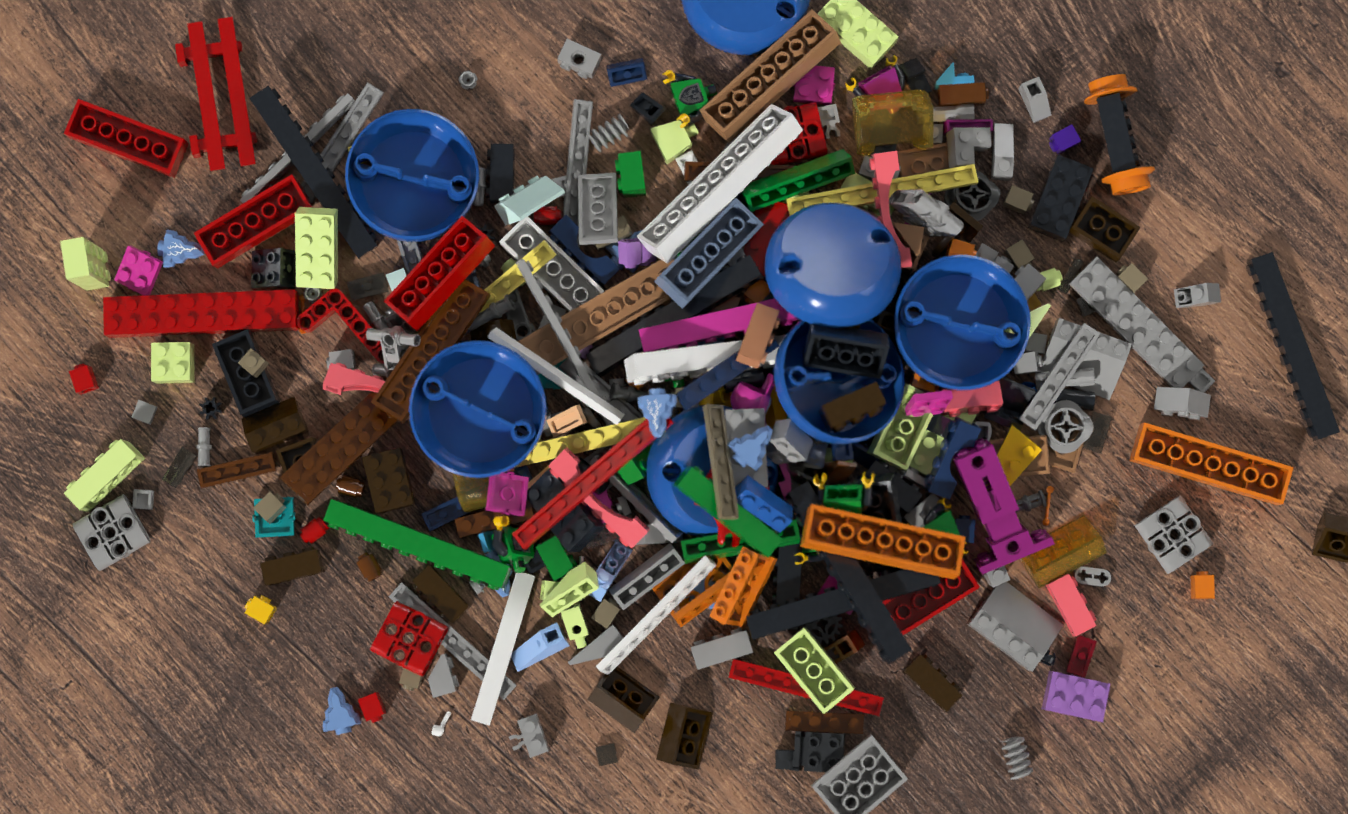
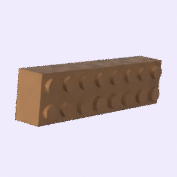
[700,10,841,143]

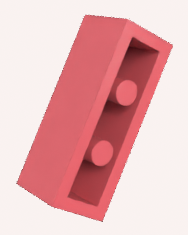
[941,381,1003,417]
[1046,574,1096,636]

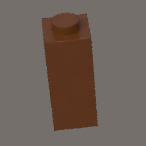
[937,82,989,107]

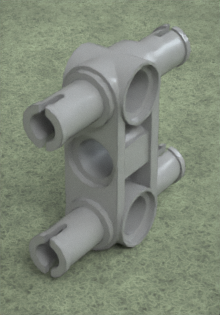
[366,326,421,378]

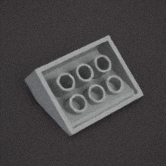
[1040,318,1132,400]
[967,582,1063,672]
[811,734,908,814]

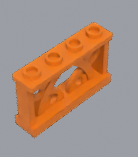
[710,547,778,628]
[652,557,733,627]

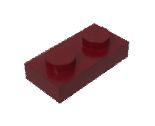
[1065,635,1097,678]

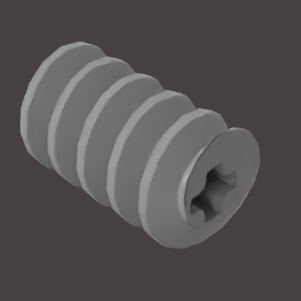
[587,113,629,152]
[1000,737,1033,780]

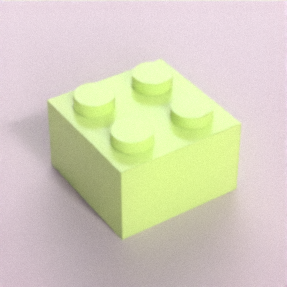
[151,342,195,383]

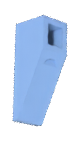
[589,540,633,602]
[511,623,570,672]

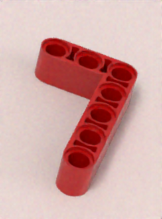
[296,289,385,365]

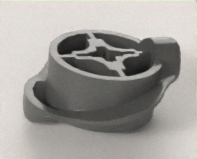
[944,171,1001,221]

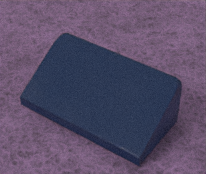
[606,58,647,87]
[852,442,884,469]

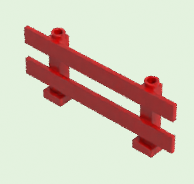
[175,17,257,171]

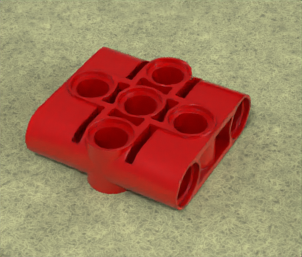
[771,102,828,165]
[370,601,449,677]

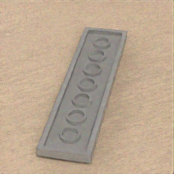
[1069,257,1205,388]

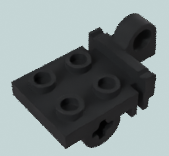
[775,731,845,773]

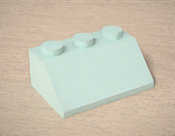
[494,175,565,226]

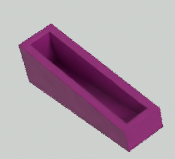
[943,119,993,135]

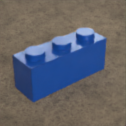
[735,475,793,533]

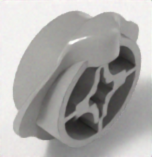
[1037,400,1094,453]

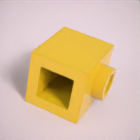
[245,595,277,625]

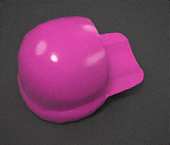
[731,373,775,414]

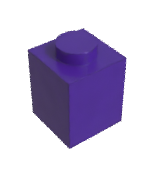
[1049,124,1081,155]

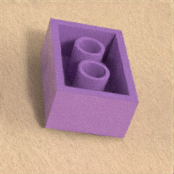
[1042,671,1110,722]

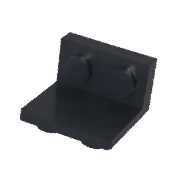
[251,248,296,289]
[984,377,1036,431]

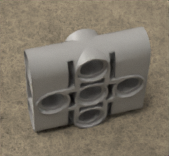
[889,189,963,237]
[72,494,151,571]
[1134,495,1214,574]

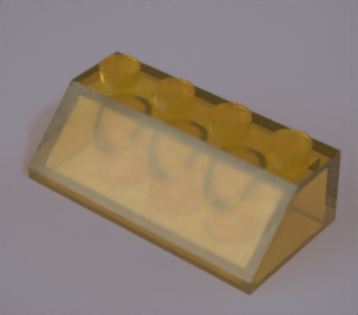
[1021,515,1107,589]

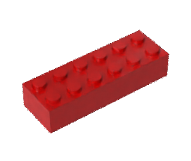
[64,99,189,178]
[194,174,314,268]
[384,216,495,331]
[882,559,980,635]

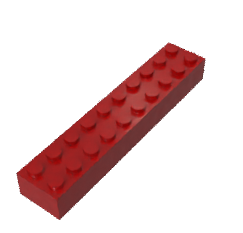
[103,289,300,338]

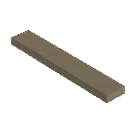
[703,404,739,520]

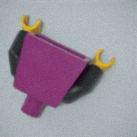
[845,55,905,114]

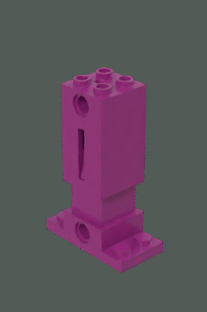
[952,438,1054,575]

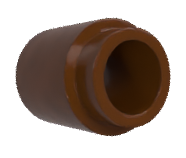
[335,475,365,498]
[356,552,382,582]

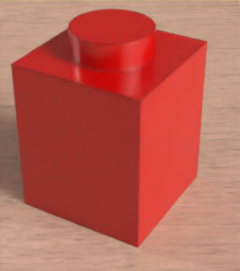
[69,364,99,395]
[358,692,386,723]

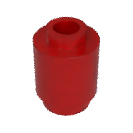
[534,206,561,225]
[299,516,329,544]

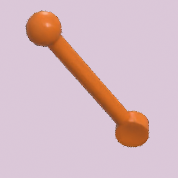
[299,294,306,334]
[1042,486,1054,526]

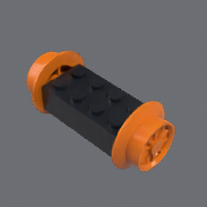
[1084,74,1155,196]

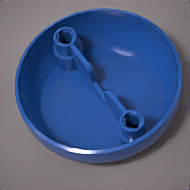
[681,0,810,55]
[345,109,479,242]
[765,203,901,328]
[894,255,1031,391]
[774,319,904,444]
[409,341,547,478]
[646,404,779,538]

